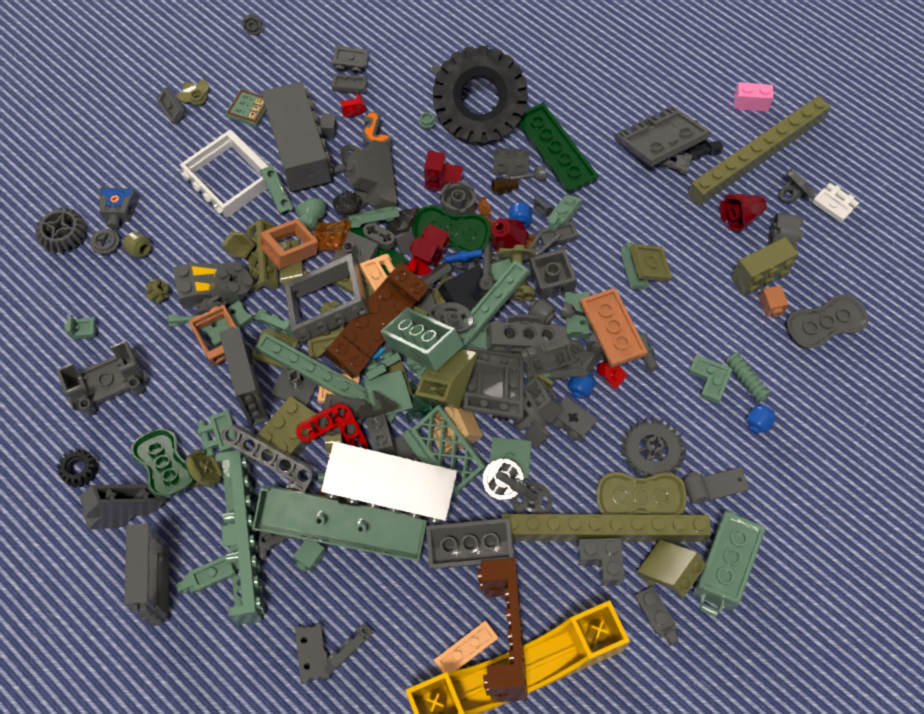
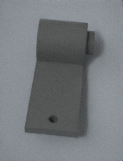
[683,467,750,504]

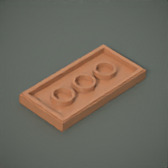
[580,288,648,368]

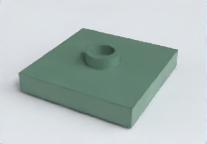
[489,437,532,481]

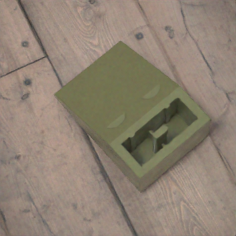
[415,349,478,409]

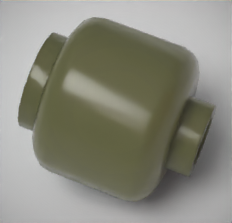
[123,231,151,258]

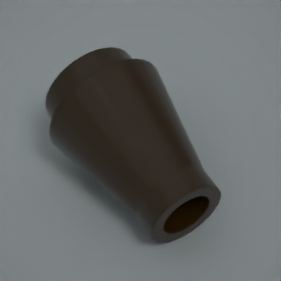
[491,177,519,195]

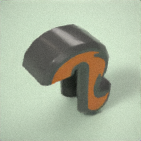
[362,111,393,150]

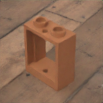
[259,218,318,270]
[188,305,236,366]

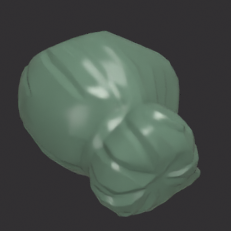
[296,198,326,231]

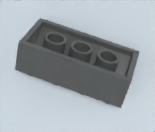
[426,518,515,570]

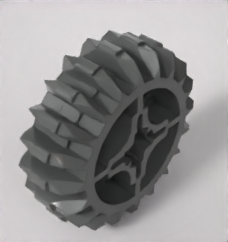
[35,207,87,254]

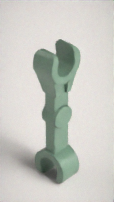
[167,314,195,327]

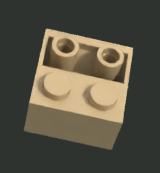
[427,406,483,454]

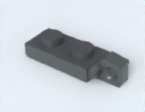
[634,586,679,646]
[324,623,374,675]

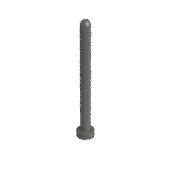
[480,240,493,290]

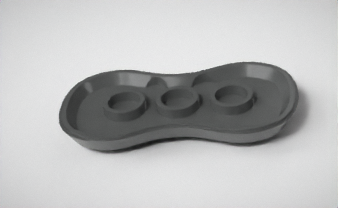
[787,294,869,348]

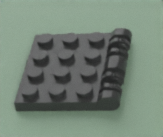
[614,106,711,166]

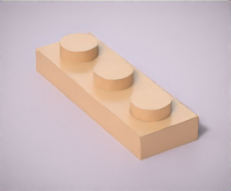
[434,620,498,673]

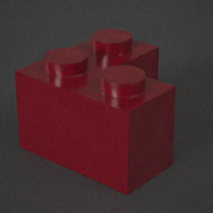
[424,151,463,191]
[410,224,452,268]

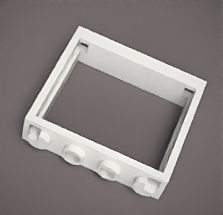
[180,129,268,218]

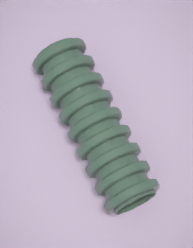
[726,352,771,402]

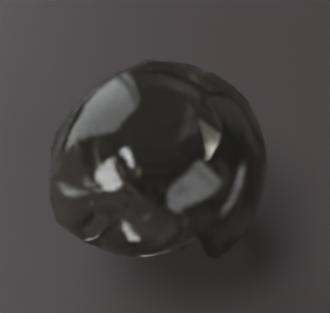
[332,190,363,218]

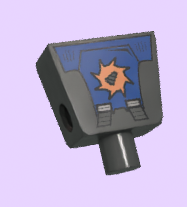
[99,187,139,229]

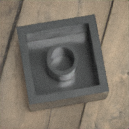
[528,249,577,299]

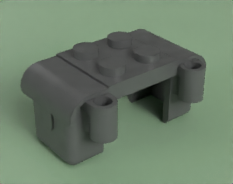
[57,341,147,415]

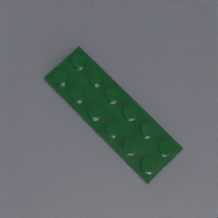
[518,102,599,194]

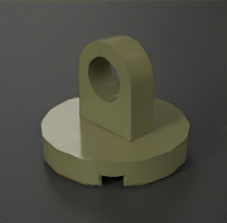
[186,449,222,488]

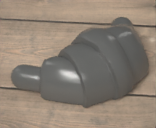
[258,531,303,560]

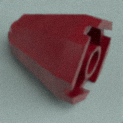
[720,193,767,232]
[489,217,529,251]

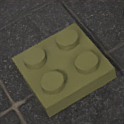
[630,244,672,282]

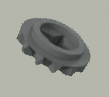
[90,229,120,255]

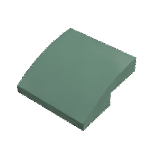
[363,370,413,417]

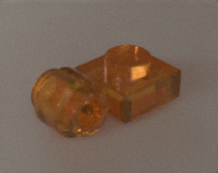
[478,197,494,233]

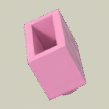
[734,82,773,112]

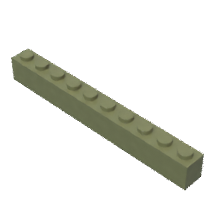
[688,96,831,206]
[501,514,711,542]

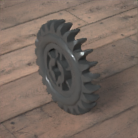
[620,417,687,478]

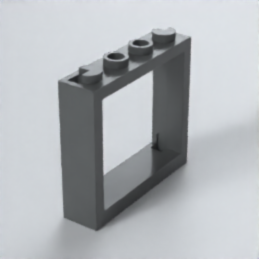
[284,254,369,343]
[219,326,269,427]
[124,523,170,626]

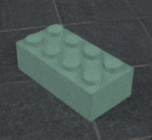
[380,307,464,371]

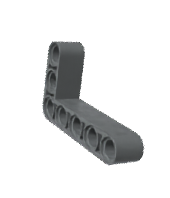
[221,424,315,492]

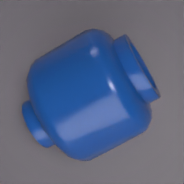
[509,202,532,228]
[567,373,596,399]
[746,404,776,435]

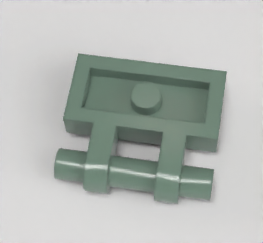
[197,410,237,457]

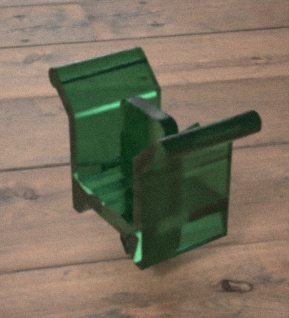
[406,380,443,424]

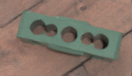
[260,164,293,215]

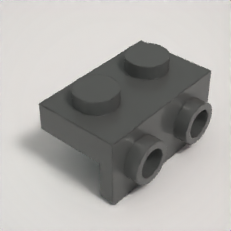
[331,46,369,73]
[493,148,529,175]

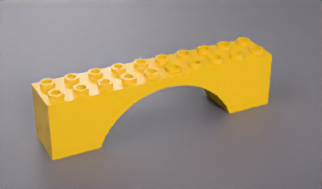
[405,600,630,714]

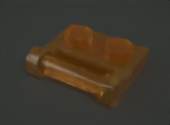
[313,219,351,252]

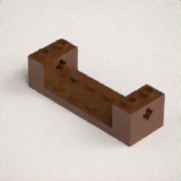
[323,262,429,379]
[477,558,528,703]

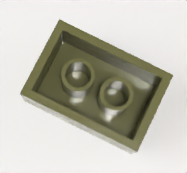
[731,237,799,296]
[252,396,320,470]

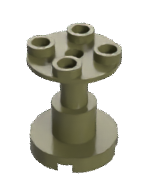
[499,245,535,302]

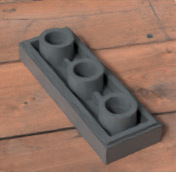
[420,262,452,290]

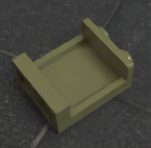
[637,540,706,598]

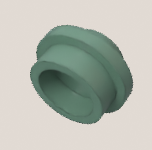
[418,112,436,129]

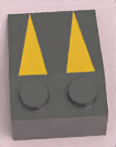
[173,263,222,309]

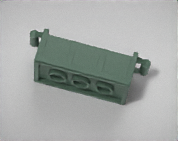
[692,511,766,617]

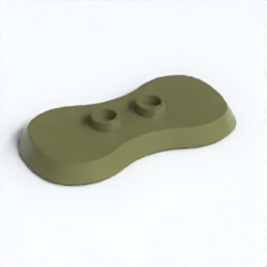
[596,472,687,515]

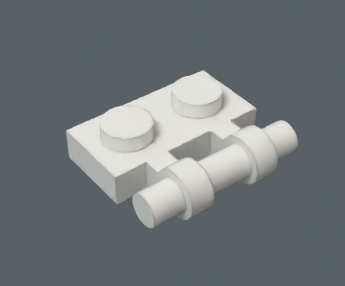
[812,183,859,223]

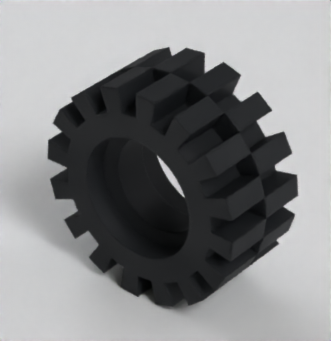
[57,448,98,488]

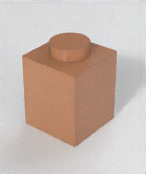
[759,285,789,317]

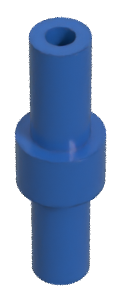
[444,249,482,263]

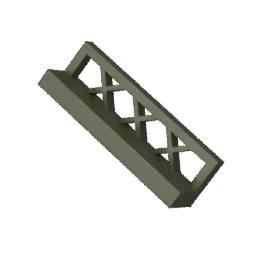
[247,218,279,292]

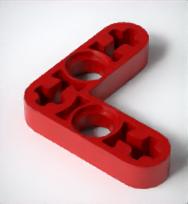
[295,402,368,449]

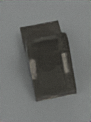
[356,390,399,420]

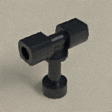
[685,120,723,160]

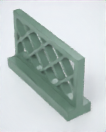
[402,404,486,498]

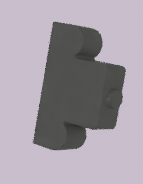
[347,140,397,209]
[80,484,166,530]

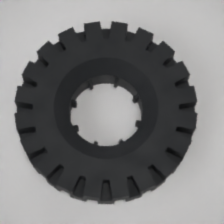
[433,45,528,145]

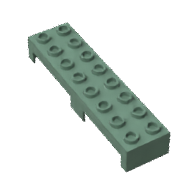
[215,450,265,625]
[252,485,427,562]

